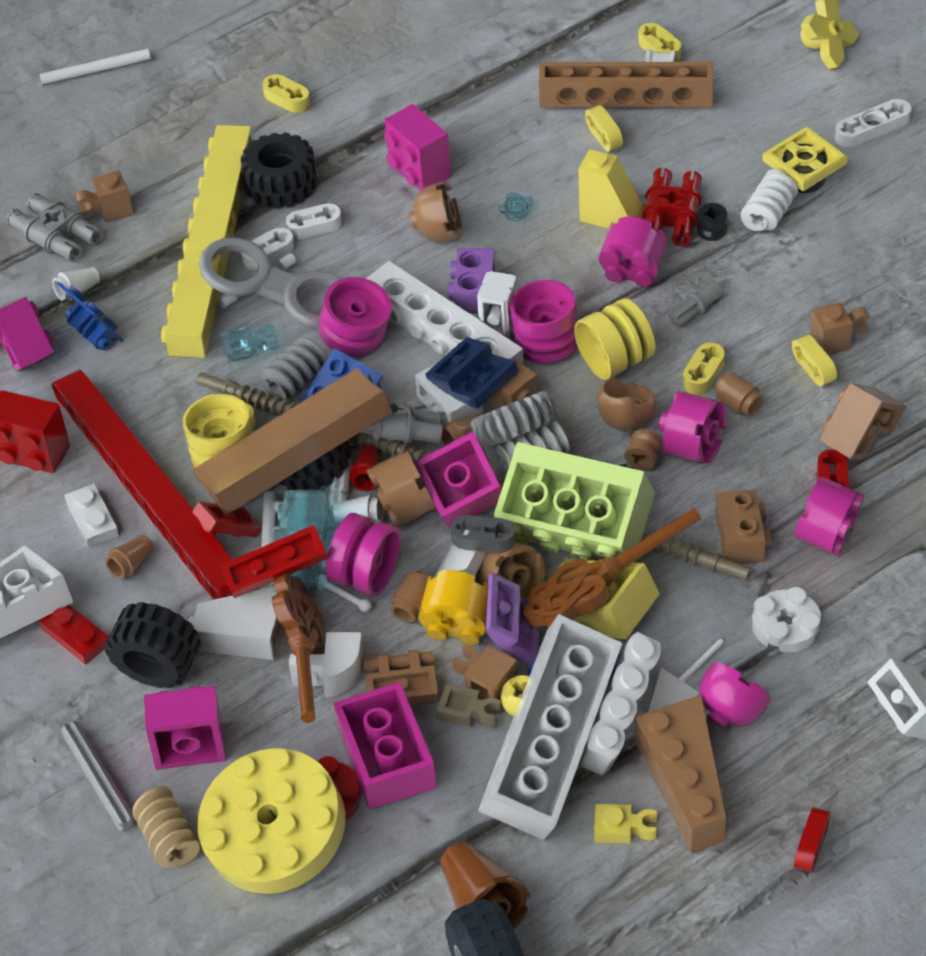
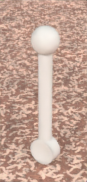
[314,574,372,612]

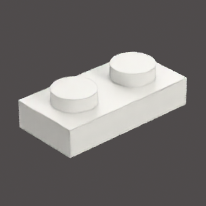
[64,484,119,548]

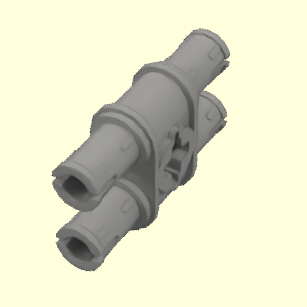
[6,193,103,262]
[359,402,443,444]

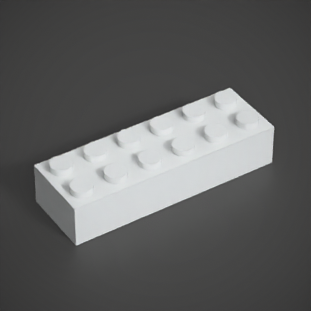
[478,614,622,840]

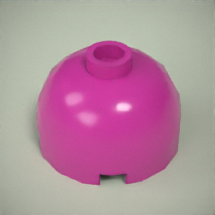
[699,662,771,728]

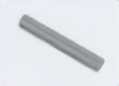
[61,721,136,832]

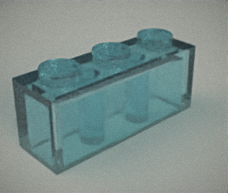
[273,490,330,589]

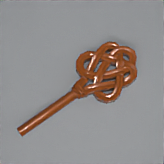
[523,508,702,627]
[272,573,326,723]

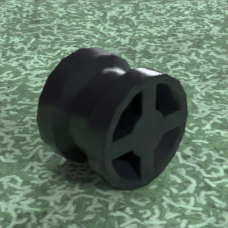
[697,203,727,241]

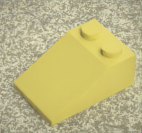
[559,558,660,640]

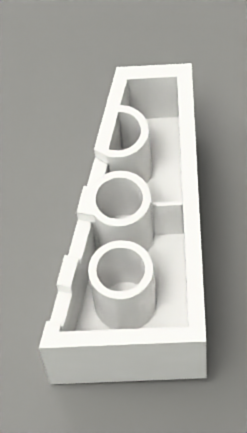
[0,545,74,638]

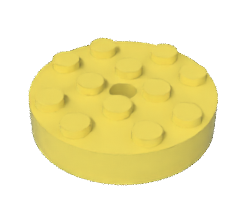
[198,748,345,894]

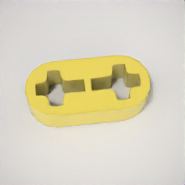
[638,23,681,62]
[262,74,310,113]
[585,105,623,152]
[792,334,837,387]
[683,343,725,395]

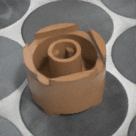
[367,450,436,527]

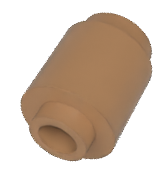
[715,372,764,417]
[391,571,430,623]

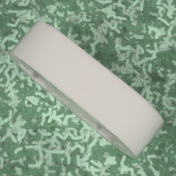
[286,203,342,240]
[241,228,294,271]

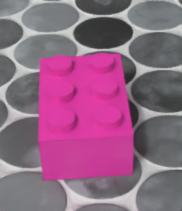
[333,682,437,810]

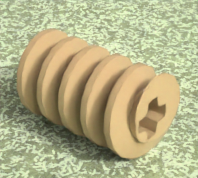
[132,786,200,868]

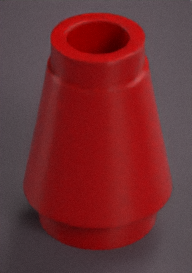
[349,445,380,492]

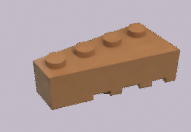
[635,695,726,853]

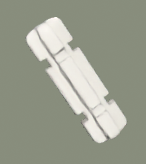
[329,458,352,511]

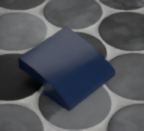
[425,337,519,409]

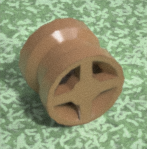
[624,429,662,471]

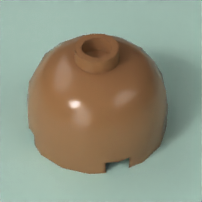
[410,181,463,243]
[477,541,545,600]

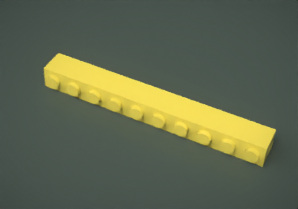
[161,125,253,358]

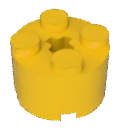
[418,570,488,645]

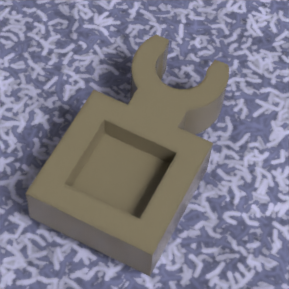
[436,683,502,727]

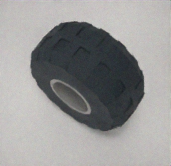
[444,899,524,956]

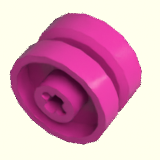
[318,277,392,357]
[326,513,401,597]

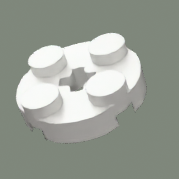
[752,587,821,653]

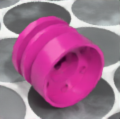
[510,280,578,363]

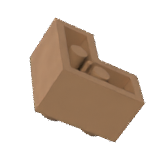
[819,382,907,461]

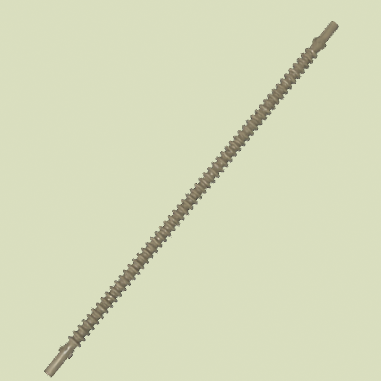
[196,372,752,581]

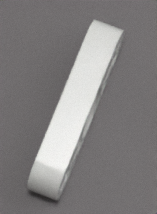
[835,99,911,148]

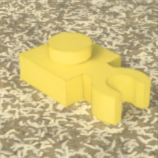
[594,804,657,844]

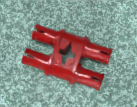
[642,168,702,247]

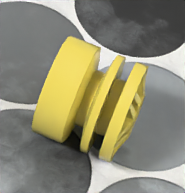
[574,298,656,380]
[183,394,253,468]

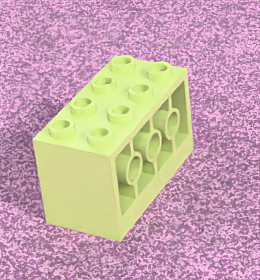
[493,442,655,562]

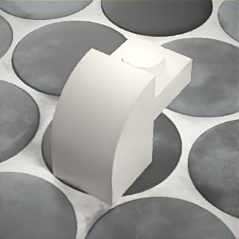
[289,632,364,697]

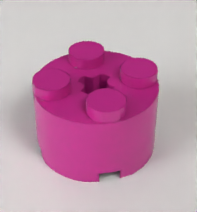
[599,216,668,287]
[659,391,727,464]
[794,477,864,556]

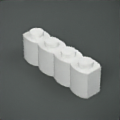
[579,632,661,776]

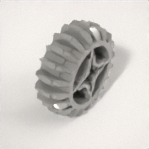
[470,391,558,449]

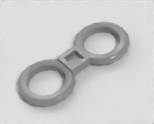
[199,237,342,329]

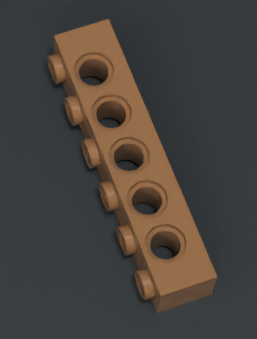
[539,62,713,108]

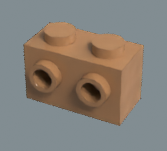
[715,489,771,564]

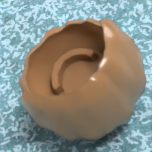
[598,376,657,432]

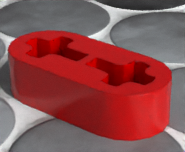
[816,449,849,488]
[794,807,831,873]

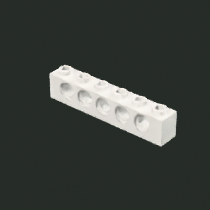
[366,261,524,365]

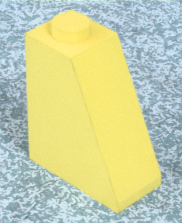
[578,149,644,229]

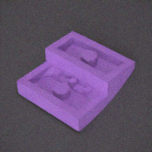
[486,573,539,666]

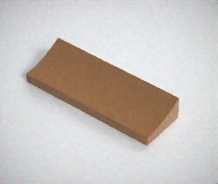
[192,368,392,516]

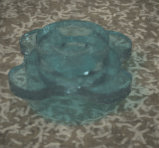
[499,192,533,221]

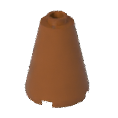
[441,842,530,929]

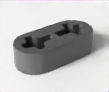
[451,515,516,553]

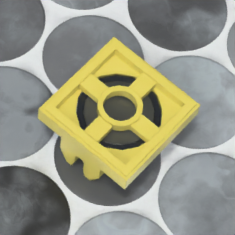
[763,126,848,193]

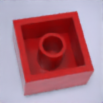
[0,390,70,474]

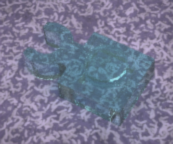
[221,325,279,363]

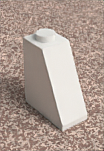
[188,586,283,660]

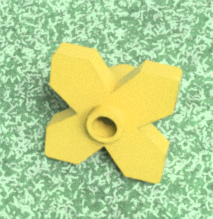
[801,0,859,70]

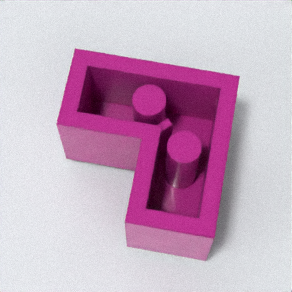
[0,297,54,371]

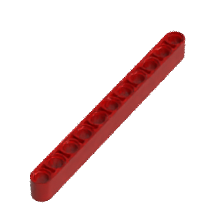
[51,369,233,600]

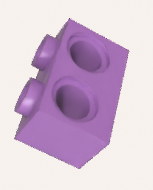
[449,248,495,313]

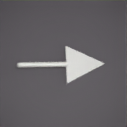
[648,639,724,712]

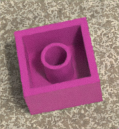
[384,104,451,191]
[415,432,503,529]
[144,686,226,770]

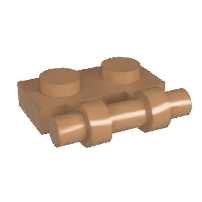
[364,649,439,705]

